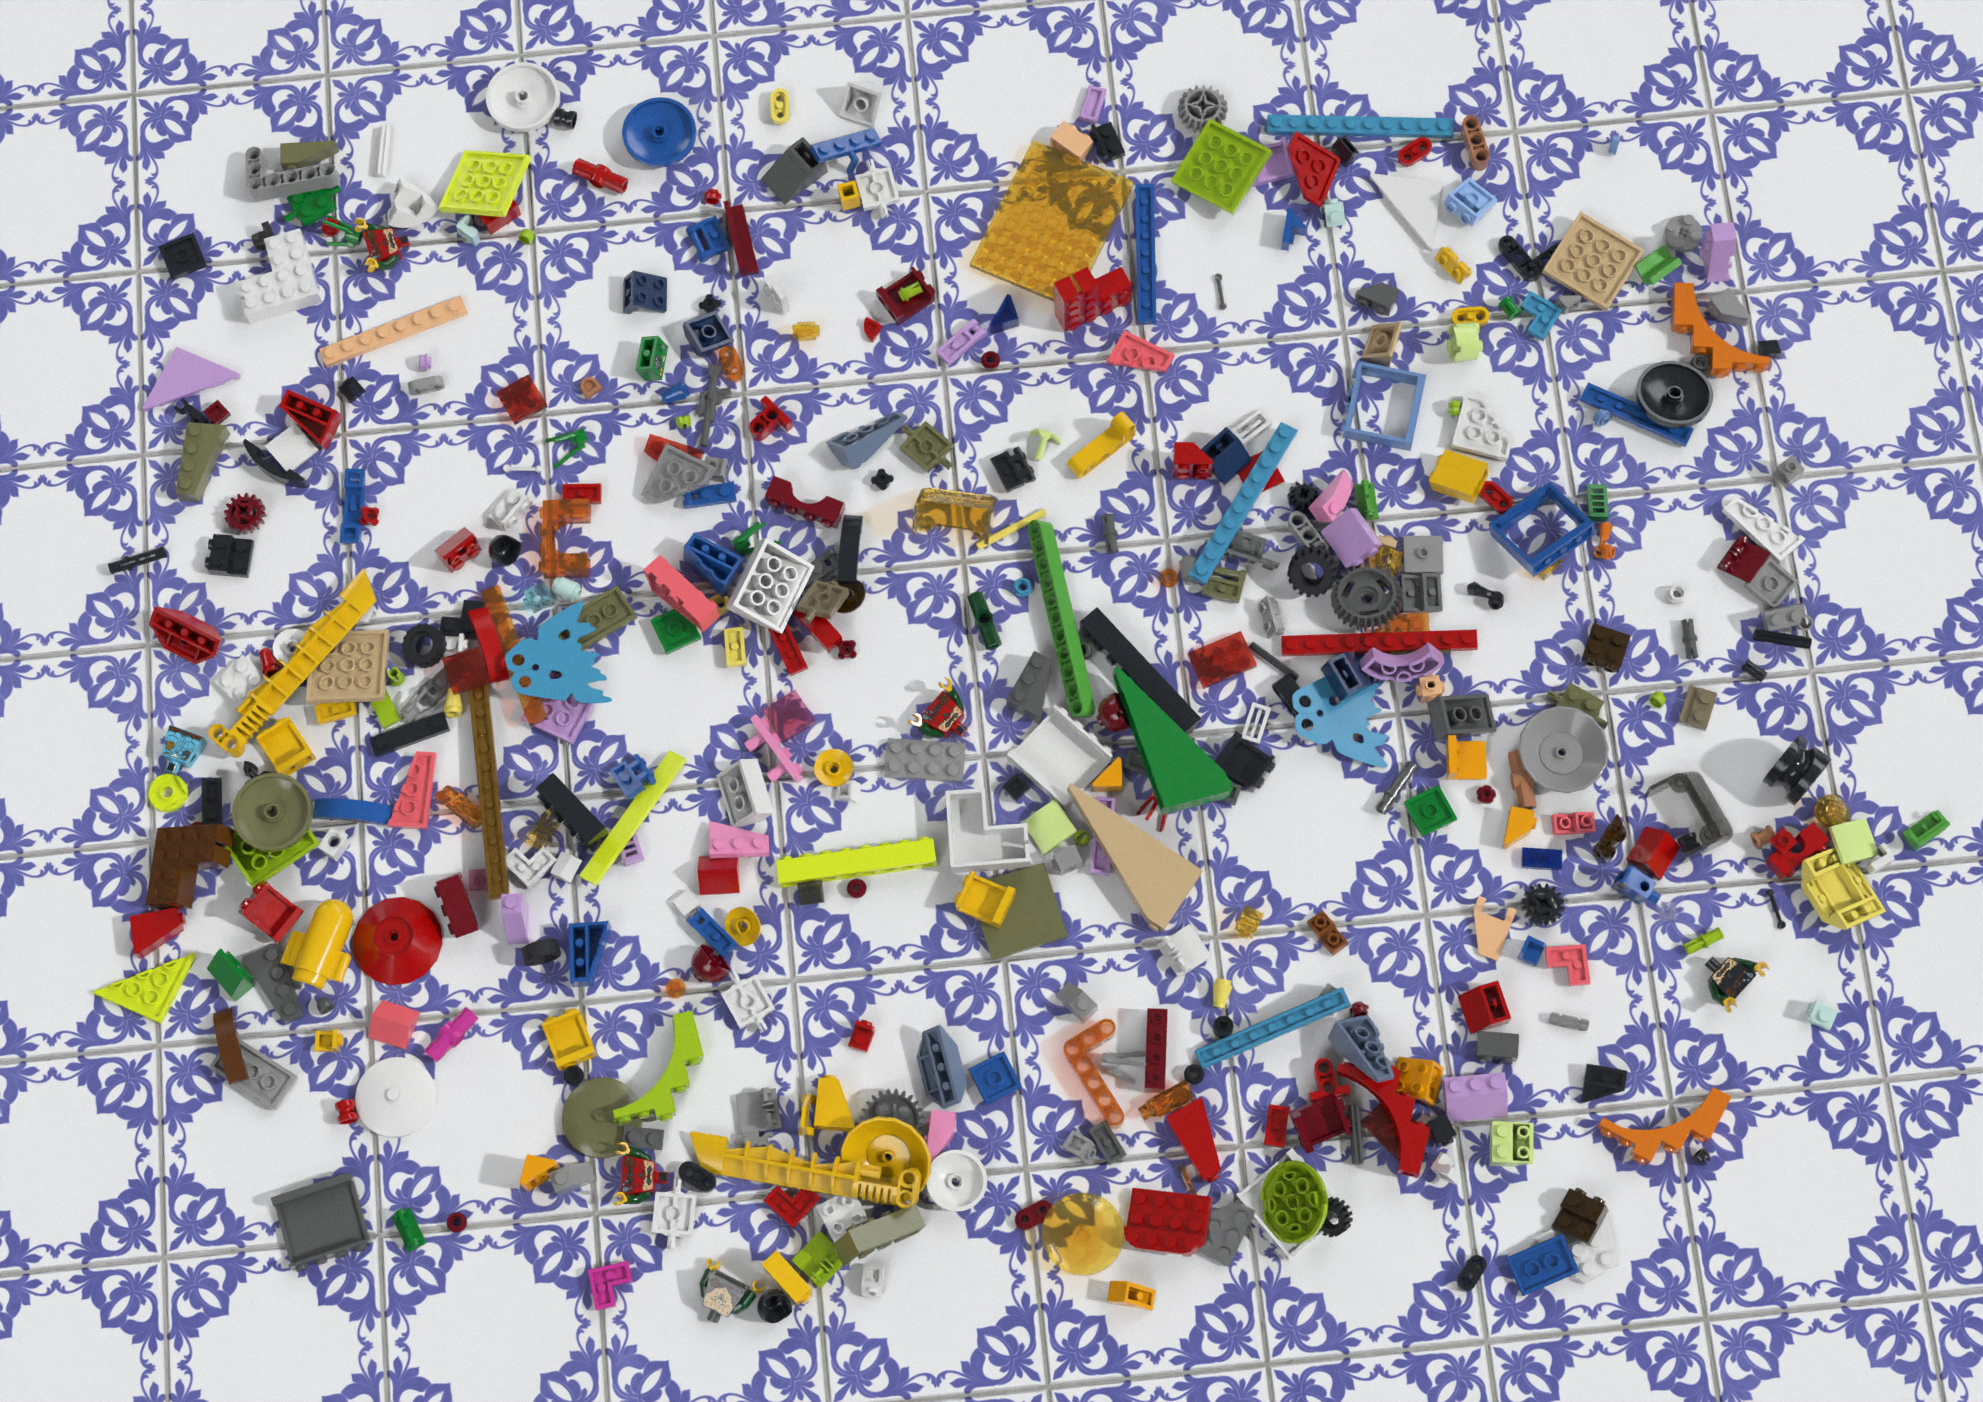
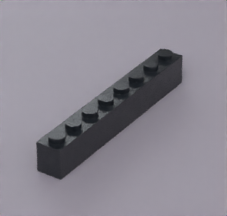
[1079,607,1201,735]

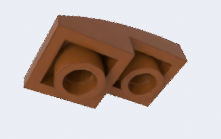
[1307,910,1348,956]

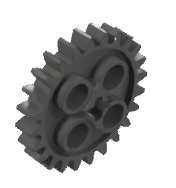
[860,1089,925,1135]

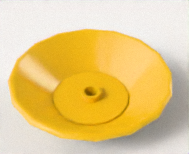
[841,1117,931,1206]

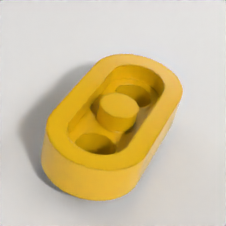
[1451,306,1490,327]

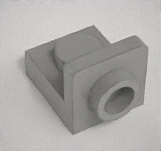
[1062,1130,1098,1164]

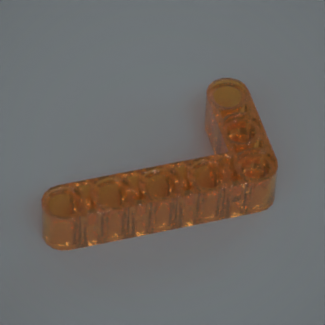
[1063,1019,1124,1129]

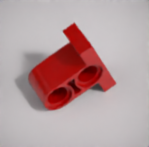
[749,395,793,441]
[1308,1058,1351,1103]

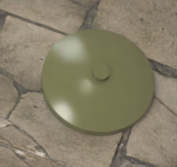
[232,773,313,852]
[562,1077,643,1159]

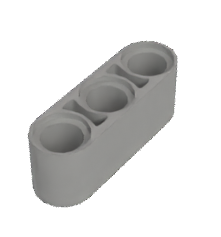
[1288,511,1328,551]

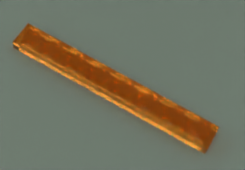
[481,584,548,727]

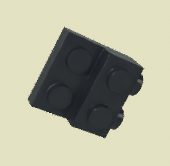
[205,534,255,578]

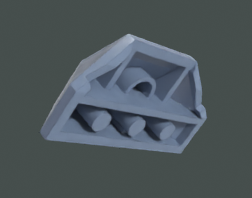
[916,1025,967,1109]

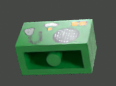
[635,336,668,381]

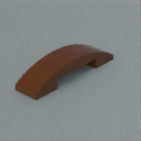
[213,1008,249,1085]

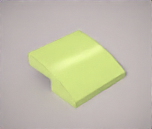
[1023,799,1077,856]
[1828,819,1879,865]

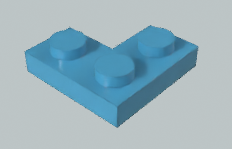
[1520,291,1563,341]

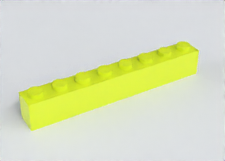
[776,837,937,888]

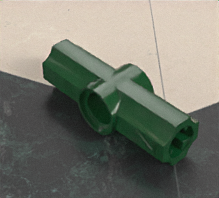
[967,591,1002,650]

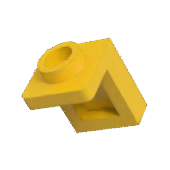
[314,1029,344,1052]

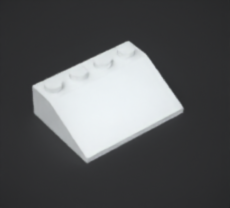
[725,538,815,634]

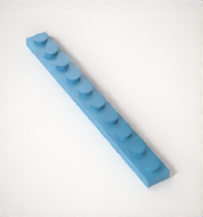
[1267,114,1453,138]
[1188,422,1298,586]

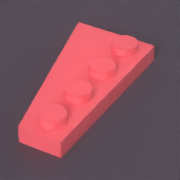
[387,751,437,830]

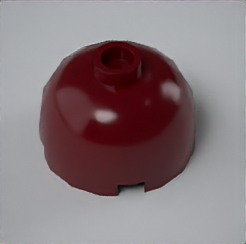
[1096,692,1130,732]
[691,944,731,984]

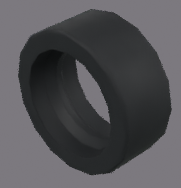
[521,938,561,966]

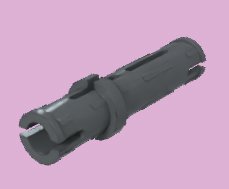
[1375,761,1418,815]

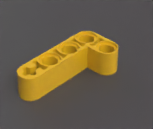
[1067,411,1136,479]

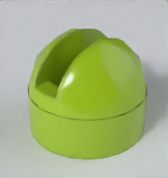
[518,229,534,245]
[675,415,691,429]
[1649,691,1666,708]
[1074,830,1090,847]

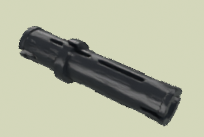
[108,546,168,575]

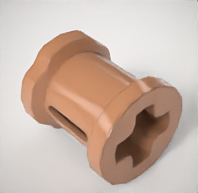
[1750,825,1775,849]

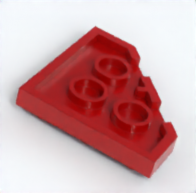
[1286,131,1342,208]

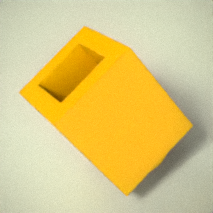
[837,180,861,211]

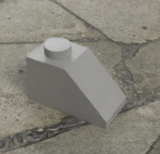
[1707,288,1751,326]
[1055,982,1098,1024]
[548,1162,597,1196]

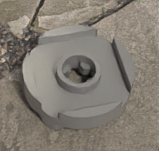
[1664,215,1703,253]

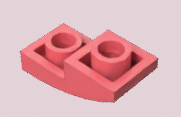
[1551,812,1596,835]

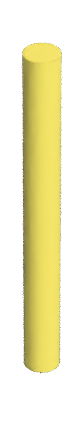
[976,509,1047,550]

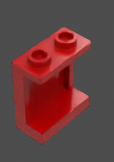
[238,881,304,943]

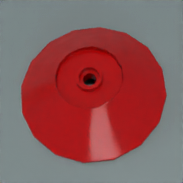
[352,897,443,985]

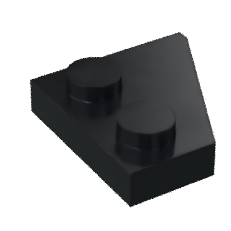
[1580,1064,1628,1103]

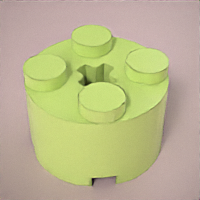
[1447,322,1483,362]

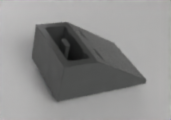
[761,137,828,205]

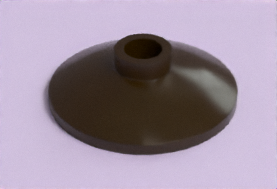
[837,580,866,614]

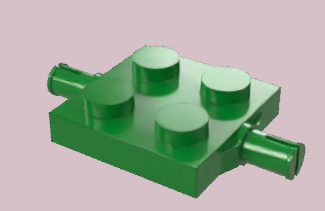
[283,185,341,228]

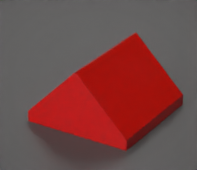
[1626,826,1680,880]
[697,856,740,896]

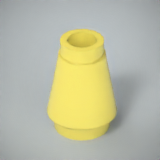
[443,688,463,718]
[1213,978,1233,1008]

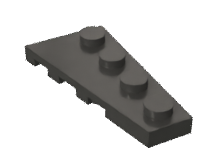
[241,943,304,1024]

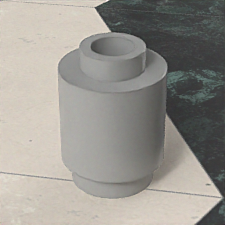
[1179,555,1199,585]

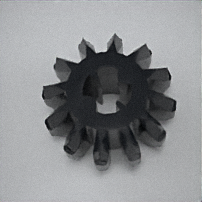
[1287,480,1319,513]

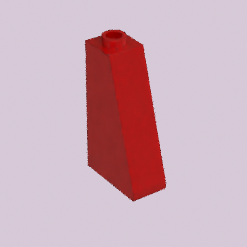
[1166,1097,1221,1184]

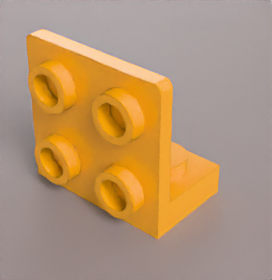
[1446,735,1487,780]
[1396,1057,1444,1106]

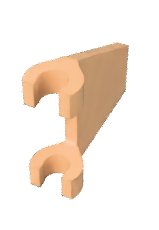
[1474,896,1517,961]

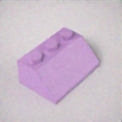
[1442,1072,1508,1122]

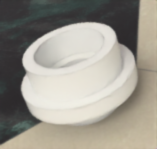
[1667,585,1687,604]

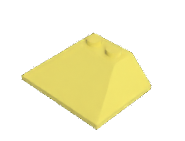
[1801,847,1886,930]

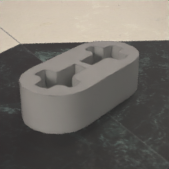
[408,375,445,395]

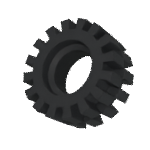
[1319,1197,1353,1237]

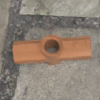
[1508,750,1536,810]

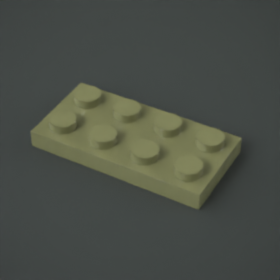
[558,585,638,651]

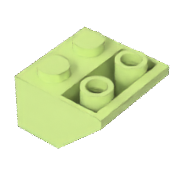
[1489,1121,1534,1167]

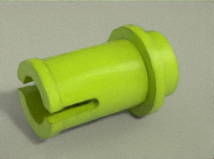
[898,281,923,301]
[387,667,405,686]

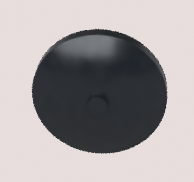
[1635,361,1713,428]

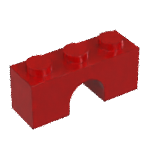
[1765,822,1830,880]

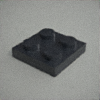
[159,233,208,281]

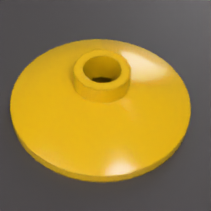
[814,749,853,787]
[725,907,761,946]

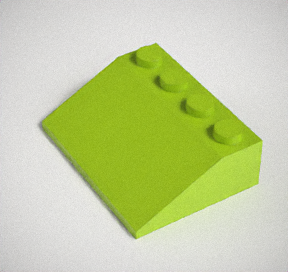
[223,828,320,888]

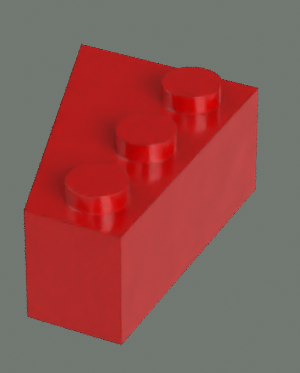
[279,389,343,450]

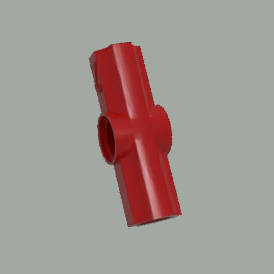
[572,158,629,194]

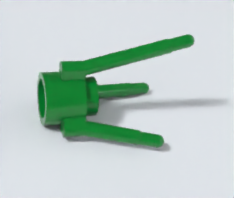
[322,215,363,248]
[545,428,588,469]
[731,522,782,555]

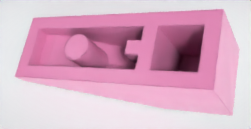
[1308,470,1354,522]

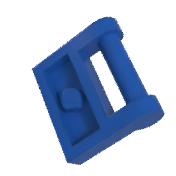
[685,215,731,263]

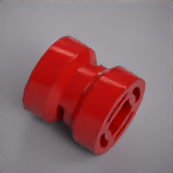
[335,1099,358,1125]

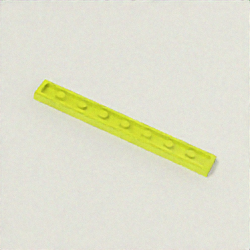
[579,750,686,886]

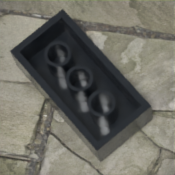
[535,773,609,853]

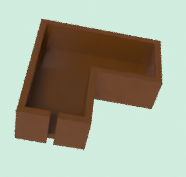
[146,824,234,910]

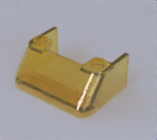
[912,488,997,545]

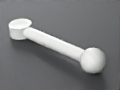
[503,464,543,473]

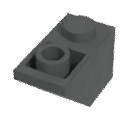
[1355,282,1400,316]

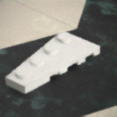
[1722,497,1806,564]

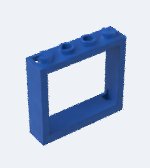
[1489,482,1595,577]

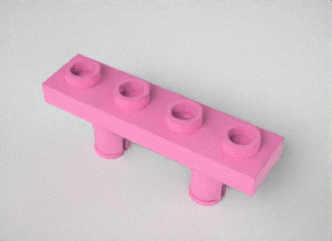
[744,714,805,783]

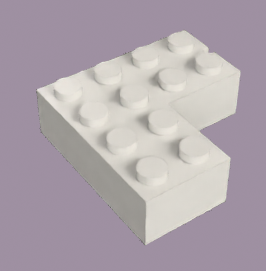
[236,228,323,324]
[945,788,1030,873]

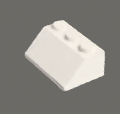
[716,759,774,828]

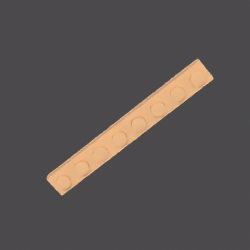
[319,296,468,368]

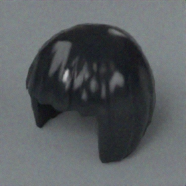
[488,535,522,567]
[757,1289,792,1323]

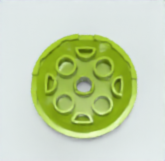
[1260,1160,1328,1244]

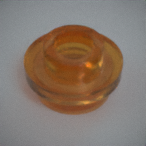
[1159,568,1178,588]

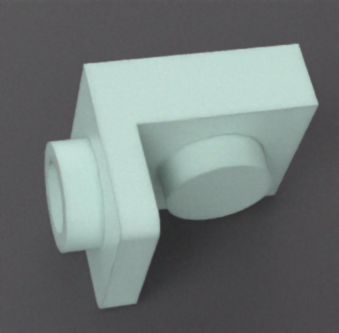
[456,214,480,247]
[1806,999,1838,1031]

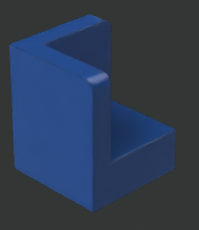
[1517,935,1546,967]

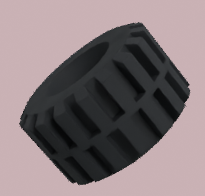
[1287,545,1338,597]

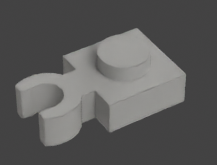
[739,1131,776,1148]

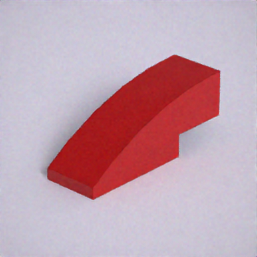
[792,609,843,653]

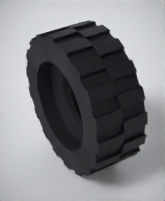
[402,623,447,668]

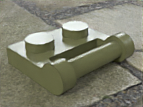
[1201,566,1247,604]

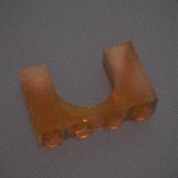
[538,499,591,579]

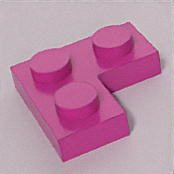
[588,1261,633,1311]

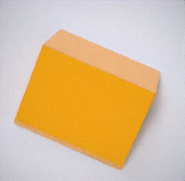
[520,1154,561,1192]

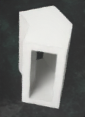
[550,851,582,883]

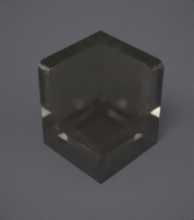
[251,221,275,252]

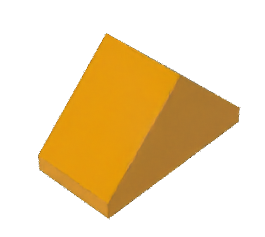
[1091,757,1122,792]

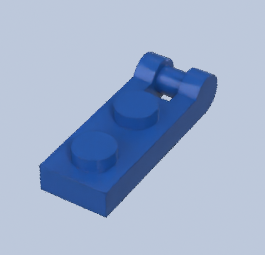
[682,482,737,509]
[686,907,738,958]

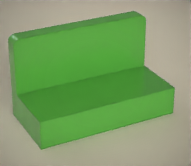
[1635,245,1682,285]

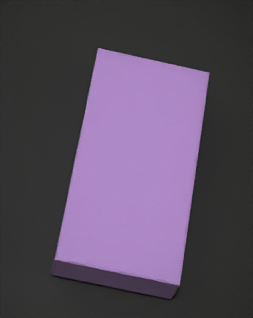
[1079,85,1107,124]

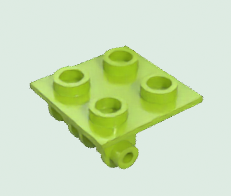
[791,1231,843,1289]

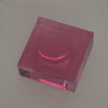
[469,869,488,891]

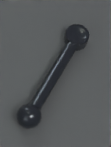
[1766,889,1786,929]

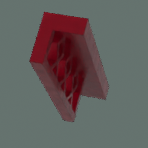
[723,200,759,277]

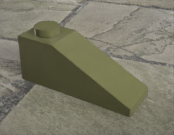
[280,140,339,171]

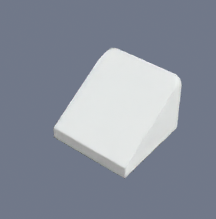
[835,780,861,803]

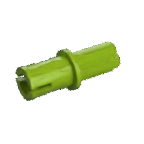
[1684,927,1724,954]

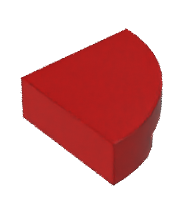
[864,317,883,342]

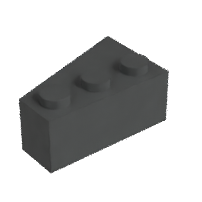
[1006,651,1052,724]

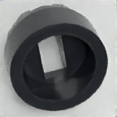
[1692,1147,1710,1166]

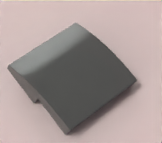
[1398,573,1443,613]

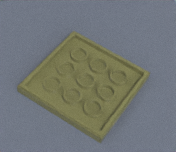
[979,863,1068,961]

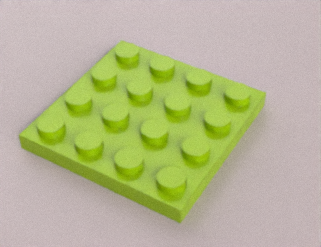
[1171,118,1273,215]

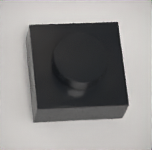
[1002,773,1030,802]

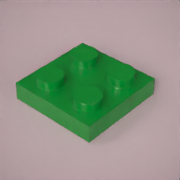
[650,609,702,655]
[1403,785,1458,838]

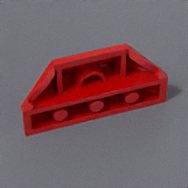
[149,606,222,664]

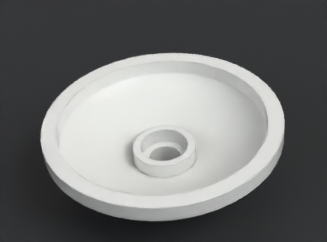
[926,1150,987,1212]

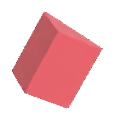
[369,1000,421,1050]

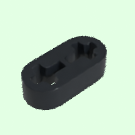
[1457,1255,1487,1292]

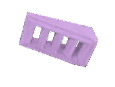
[621,832,645,866]

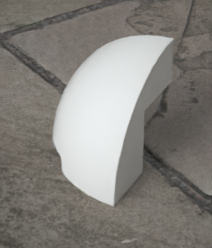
[388,178,438,228]

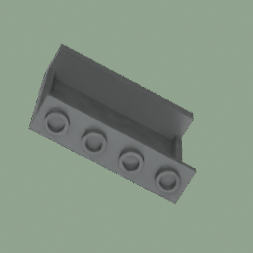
[271,1172,372,1272]

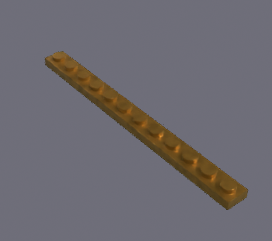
[467,675,510,900]

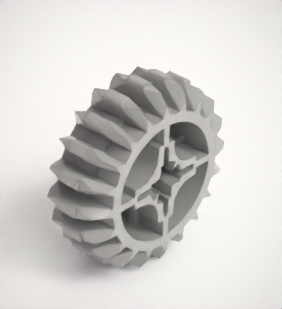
[1178,85,1228,133]

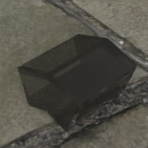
[797,880,825,906]

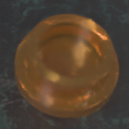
[666,979,686,999]

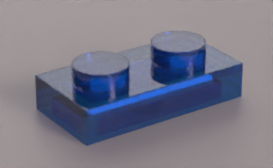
[1521,847,1562,871]

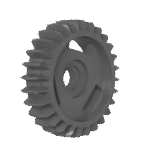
[1331,563,1403,632]

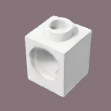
[317,828,351,862]

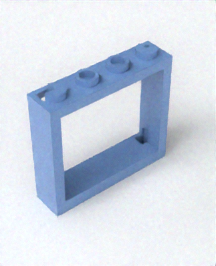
[1341,361,1426,451]

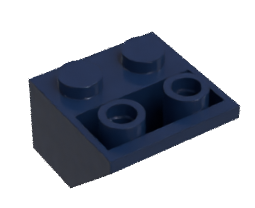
[1201,427,1252,485]
[1320,651,1373,702]

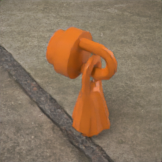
[1593,521,1616,560]

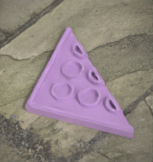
[142,347,241,412]

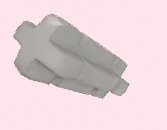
[1549,1012,1589,1031]

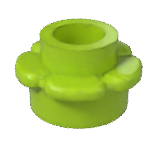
[1448,399,1461,417]

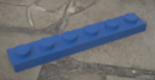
[1580,382,1694,447]

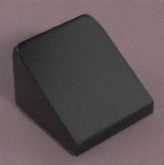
[1757,340,1781,359]

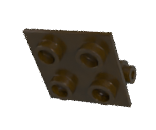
[1592,814,1627,864]

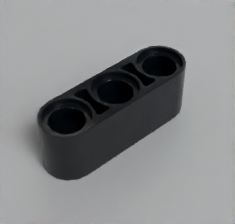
[1271,674,1321,729]

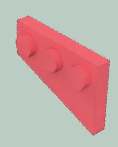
[1107,330,1175,373]

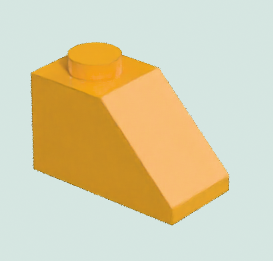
[1502,806,1537,849]
[1107,1281,1156,1310]

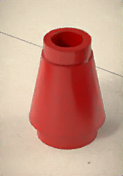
[259,648,281,678]

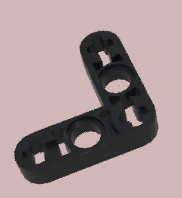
[1498,235,1560,282]

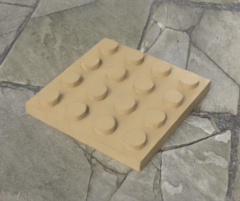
[1542,211,1645,312]
[306,629,390,704]

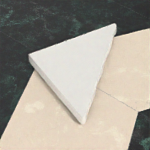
[1370,173,1442,251]

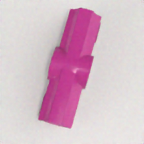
[424,1007,479,1063]

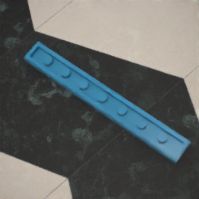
[1195,987,1351,1070]

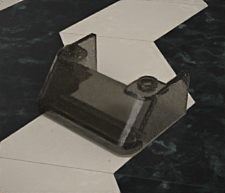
[1644,771,1733,864]

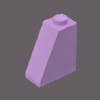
[501,893,529,944]

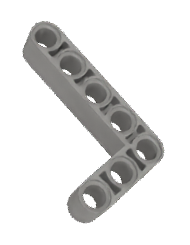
[245,147,341,201]

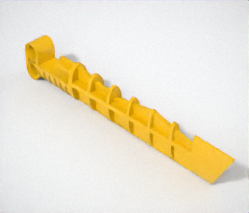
[208,568,377,758]
[690,1131,921,1208]

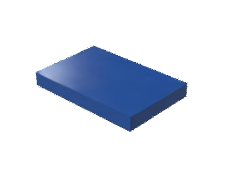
[1506,1234,1580,1296]

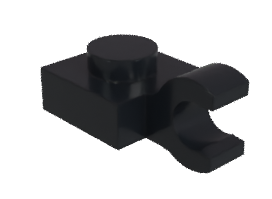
[174,398,208,424]

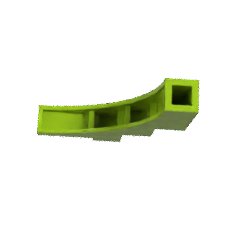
[612,1010,704,1124]

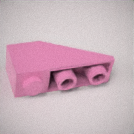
[924,1110,956,1163]

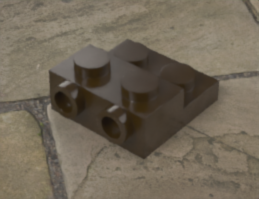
[1581,623,1631,673]
[1552,1188,1609,1246]

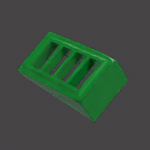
[1587,484,1609,522]

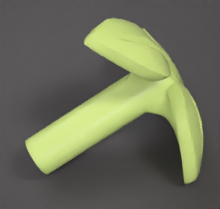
[1029,429,1061,461]

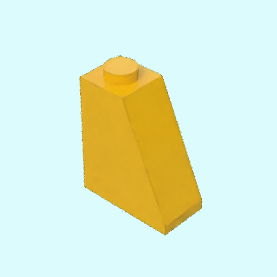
[814,1075,855,1132]
[761,1250,813,1305]

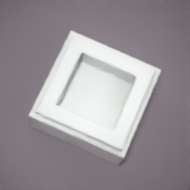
[672,889,700,917]

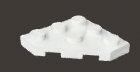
[1451,393,1512,461]

